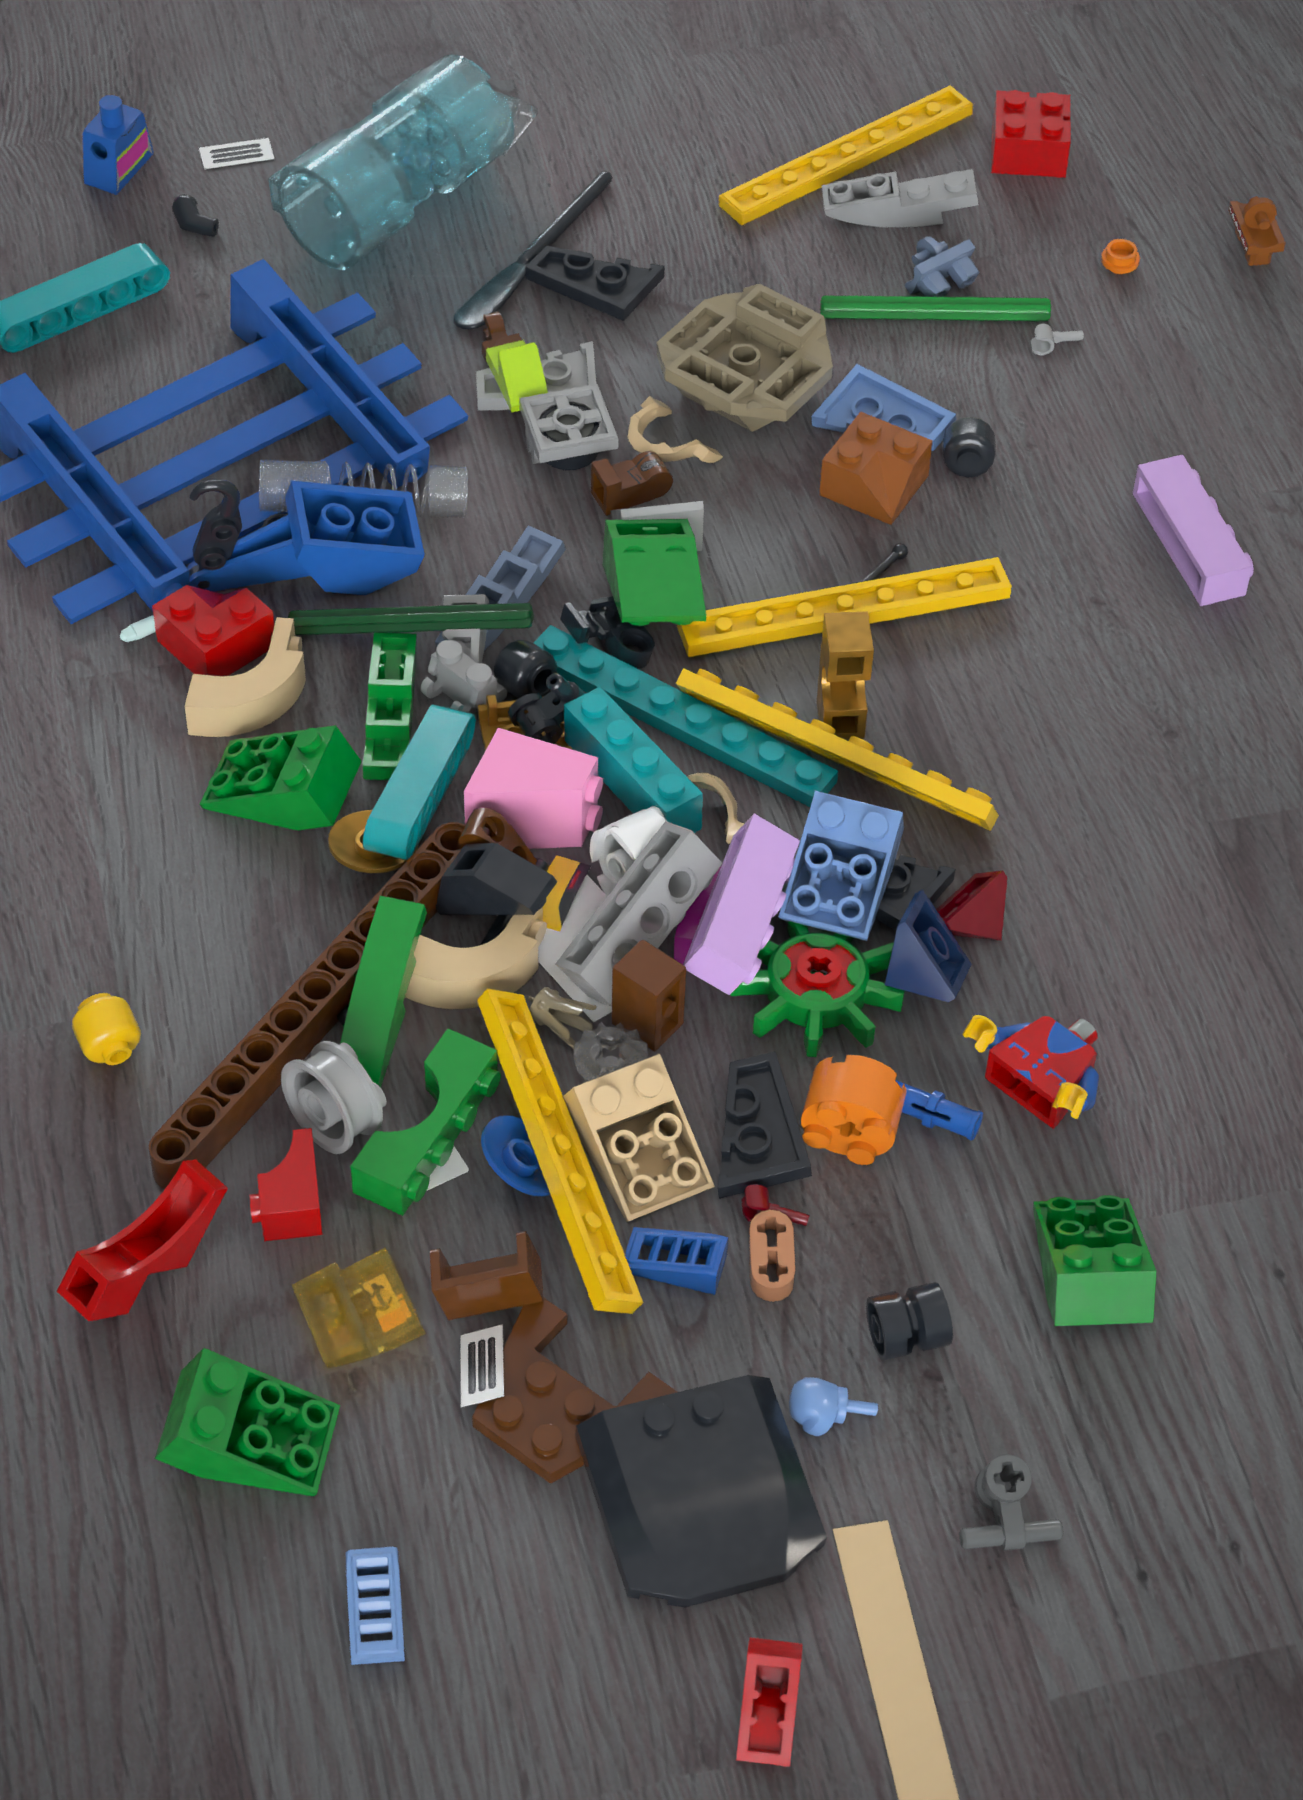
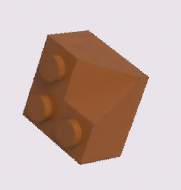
[819,411,933,525]

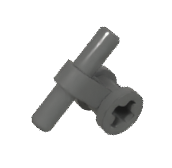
[959,1454,1063,1551]

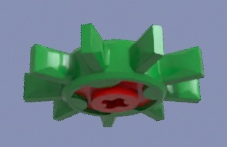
[730,921,905,1057]

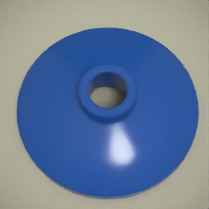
[481,1115,551,1197]

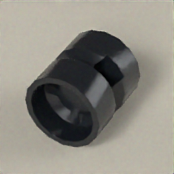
[866,1282,953,1361]

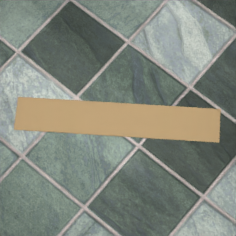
[833,1520,959,1800]

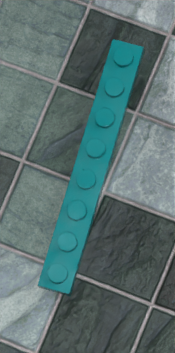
[533,625,838,807]

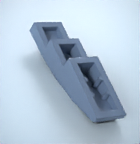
[435,525,566,650]

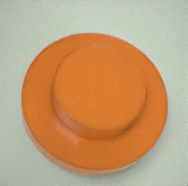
[1101,239,1140,274]

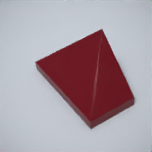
[936,870,1007,941]

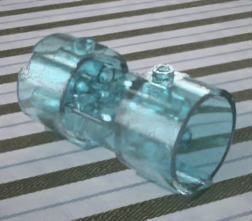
[268,55,514,270]

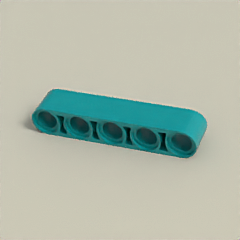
[0,243,170,353]
[363,704,476,860]

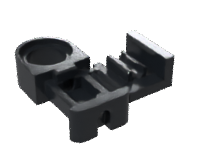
[560,596,655,669]

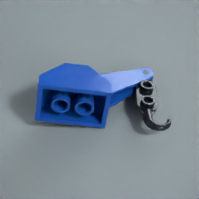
[187,479,425,595]

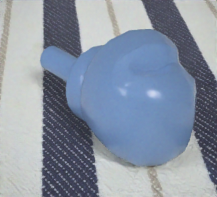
[789,1377,878,1436]

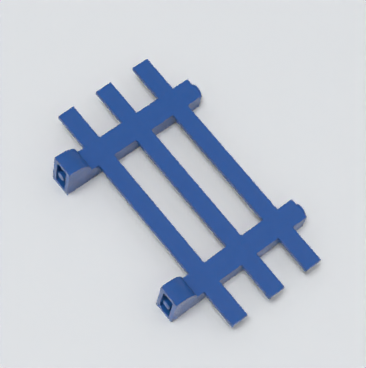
[0,259,468,624]

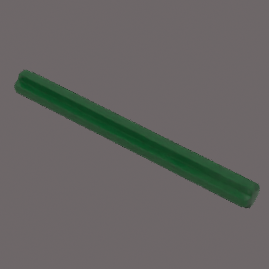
[288,603,534,636]

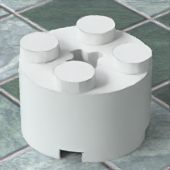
[590,806,666,896]

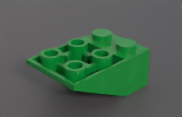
[602,519,706,626]
[199,725,362,830]
[1033,1195,1157,1326]
[155,1348,340,1497]

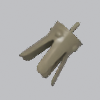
[528,987,597,1050]

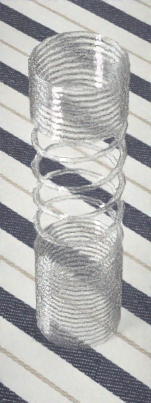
[259,459,468,519]

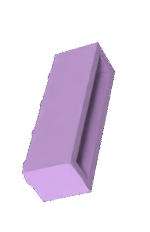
[1133,455,1253,606]
[683,813,800,995]

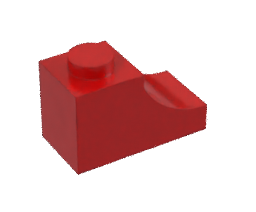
[249,1128,322,1241]
[736,1637,803,1767]

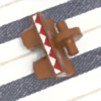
[1229,196,1285,266]

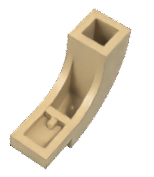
[185,617,306,737]
[405,907,547,1009]

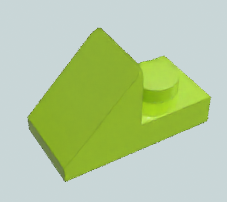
[486,340,548,413]

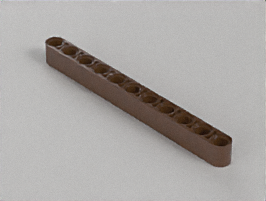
[149,822,466,1189]

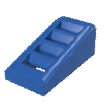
[625,1227,729,1295]

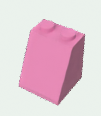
[464,728,603,849]

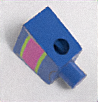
[83,95,154,195]

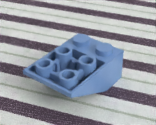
[778,791,904,941]

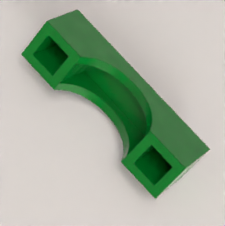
[350,1028,501,1216]

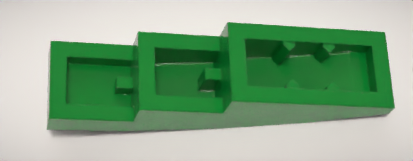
[363,633,417,780]
[340,896,427,1088]

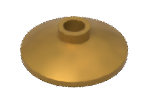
[328,810,418,873]

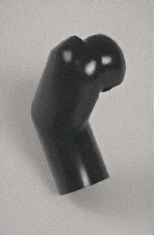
[172,194,219,237]

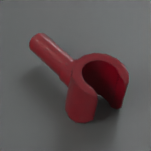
[742,1185,809,1226]

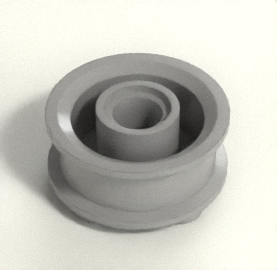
[281,1041,386,1154]

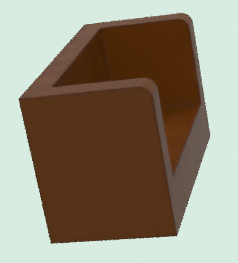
[611,940,686,1052]
[430,1231,544,1320]

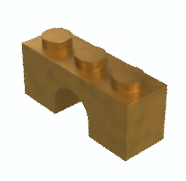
[816,611,874,739]

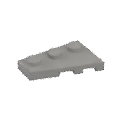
[476,341,596,411]

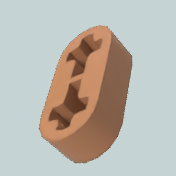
[749,1210,795,1302]

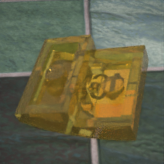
[292,1248,426,1368]

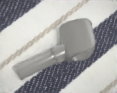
[1031,323,1084,355]

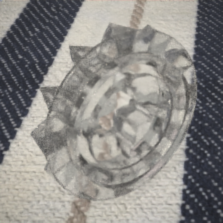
[574,1022,648,1081]

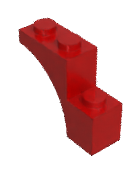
[57,1159,228,1321]

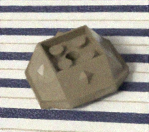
[657,283,833,432]

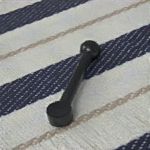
[851,543,908,584]

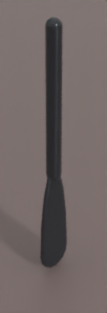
[454,171,612,330]

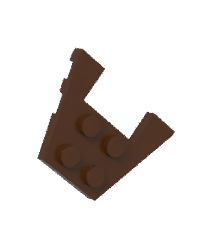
[472,1298,677,1484]

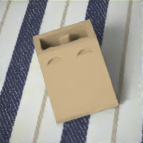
[563,1054,715,1222]

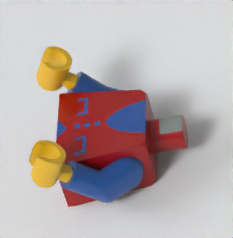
[962,1015,1099,1129]

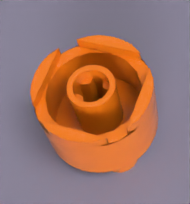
[801,1055,907,1165]

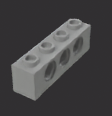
[555,821,723,1007]

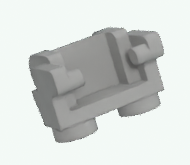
[420,640,507,714]

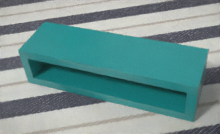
[564,687,703,833]

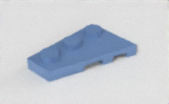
[811,364,956,451]

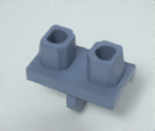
[905,236,979,297]

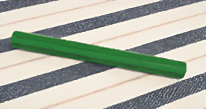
[820,295,1051,321]

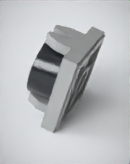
[519,384,618,470]

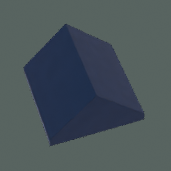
[885,889,972,1002]

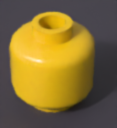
[72,993,141,1065]

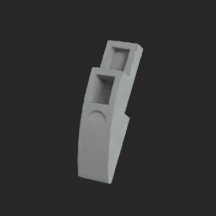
[822,169,979,227]

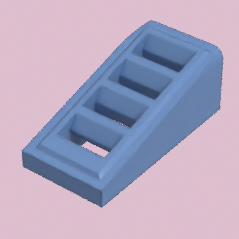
[345,1547,405,1665]

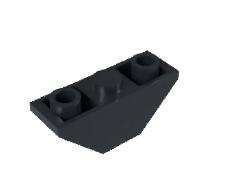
[436,843,557,915]

